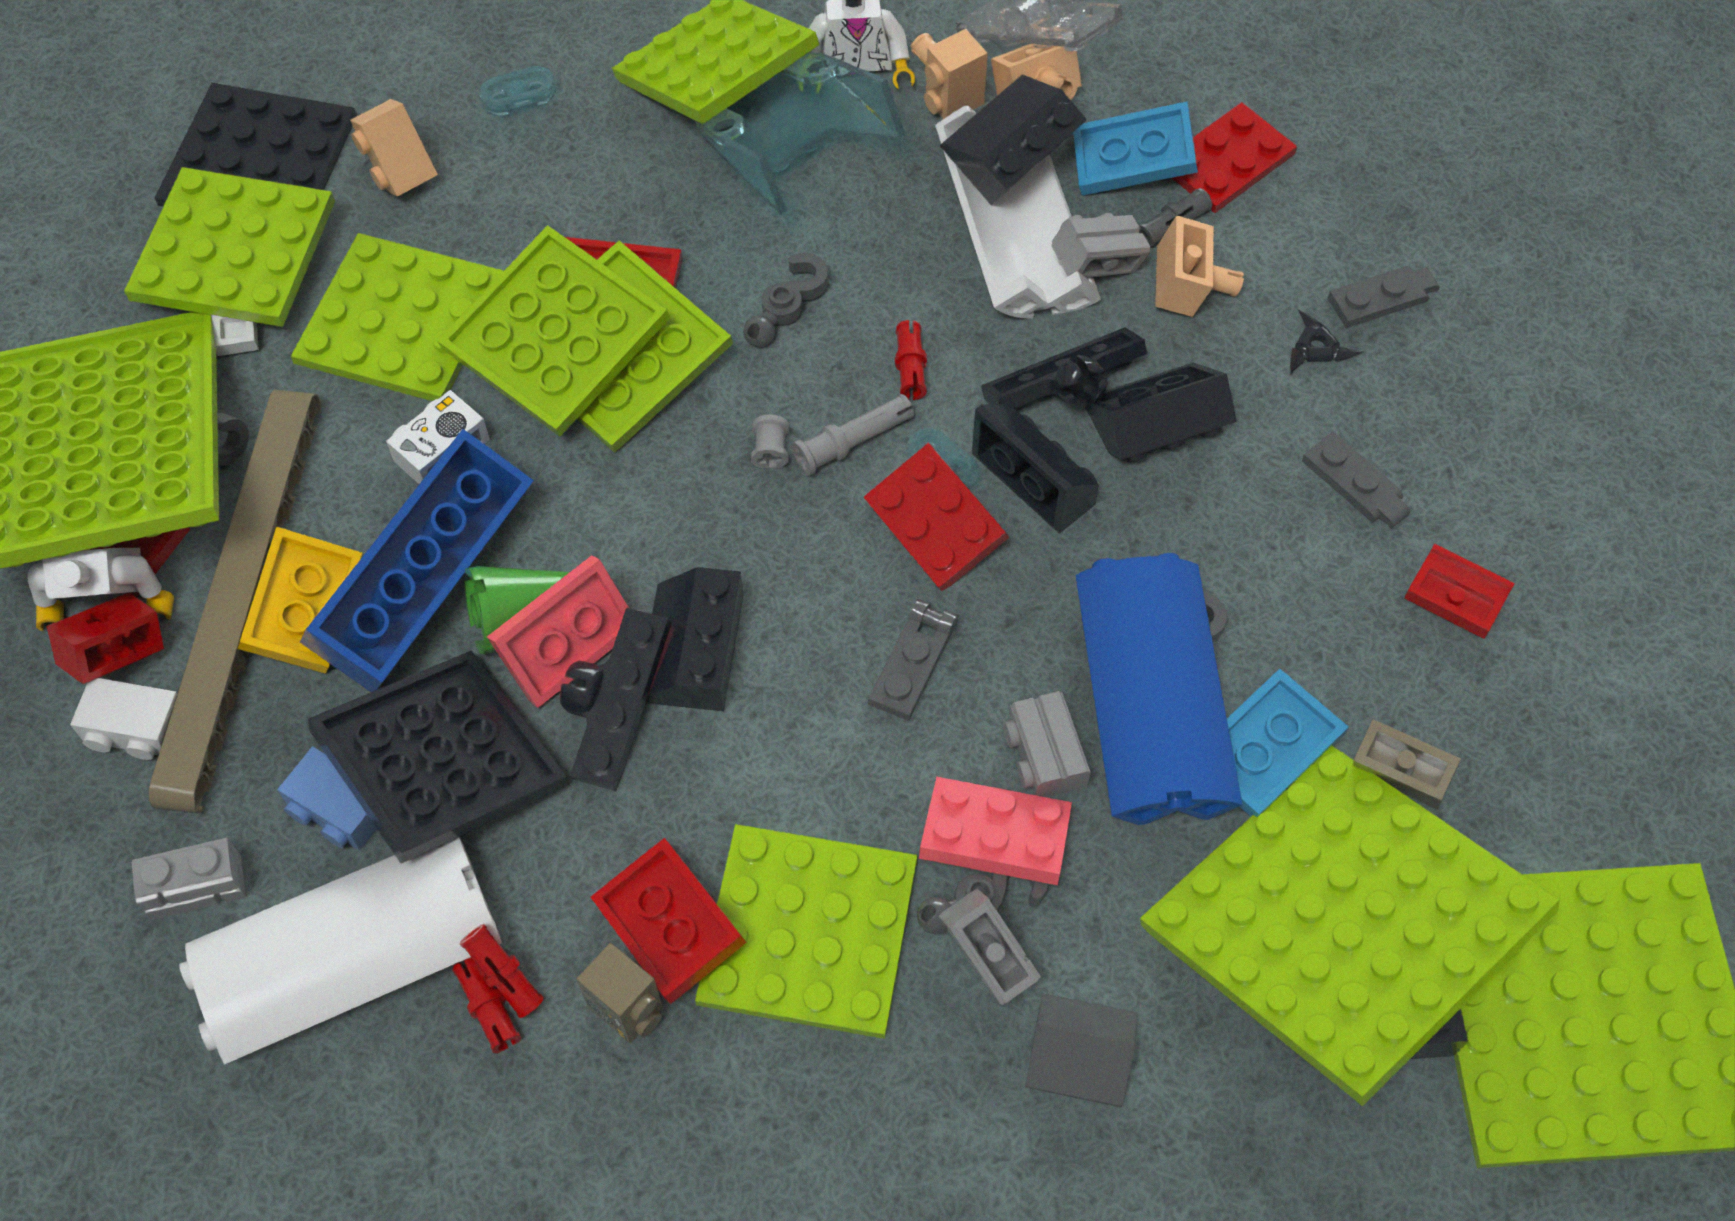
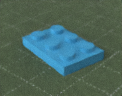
[1073,102,1198,196]
[1227,669,1349,817]

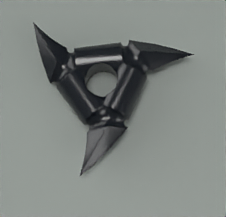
[1290,309,1365,375]

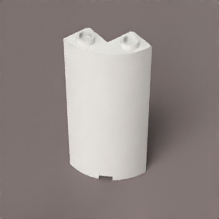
[935,106,1101,319]
[179,836,502,1065]

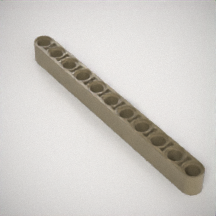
[149,390,321,813]

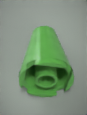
[464,566,569,654]

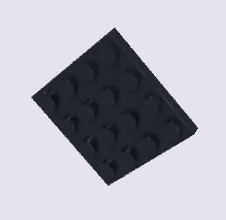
[154,83,357,207]
[309,650,566,864]

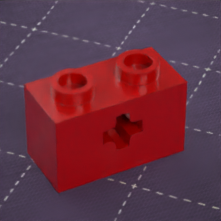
[46,593,164,684]

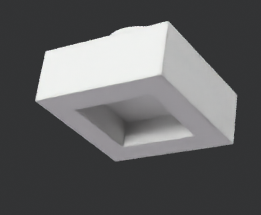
[211,315,259,356]

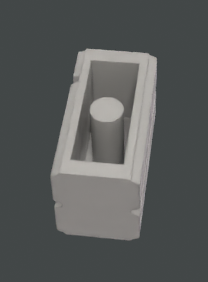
[1051,213,1151,277]
[1003,691,1091,797]
[132,837,246,920]
[938,889,1041,1005]

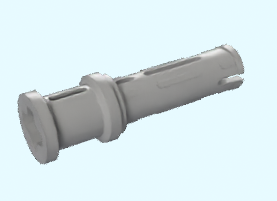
[791,394,914,476]

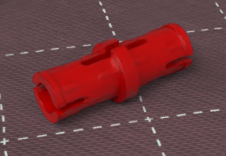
[895,320,927,400]
[459,924,544,1018]
[452,957,521,1054]

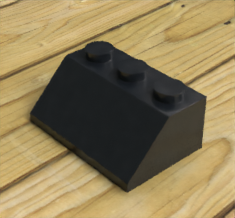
[940,74,1087,205]
[1085,362,1237,462]
[972,404,1099,534]
[646,567,744,712]

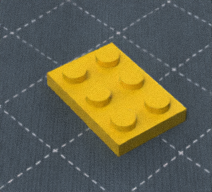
[238,526,362,674]

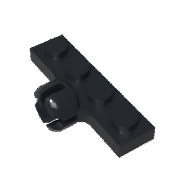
[981,327,1147,411]
[560,608,672,792]

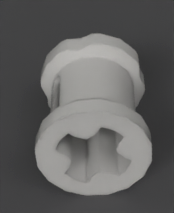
[751,415,789,468]

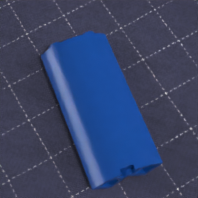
[1075,553,1243,825]

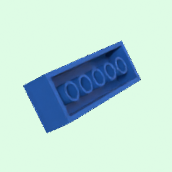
[300,429,534,692]

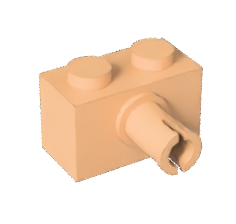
[911,29,988,119]
[991,34,1082,100]
[350,99,438,197]
[1155,215,1244,317]

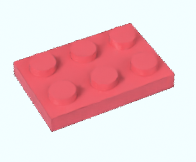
[487,555,629,708]
[919,777,1072,886]

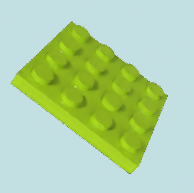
[612,0,820,124]
[124,167,335,327]
[437,225,670,437]
[290,233,504,401]
[577,241,733,453]
[695,824,918,1039]

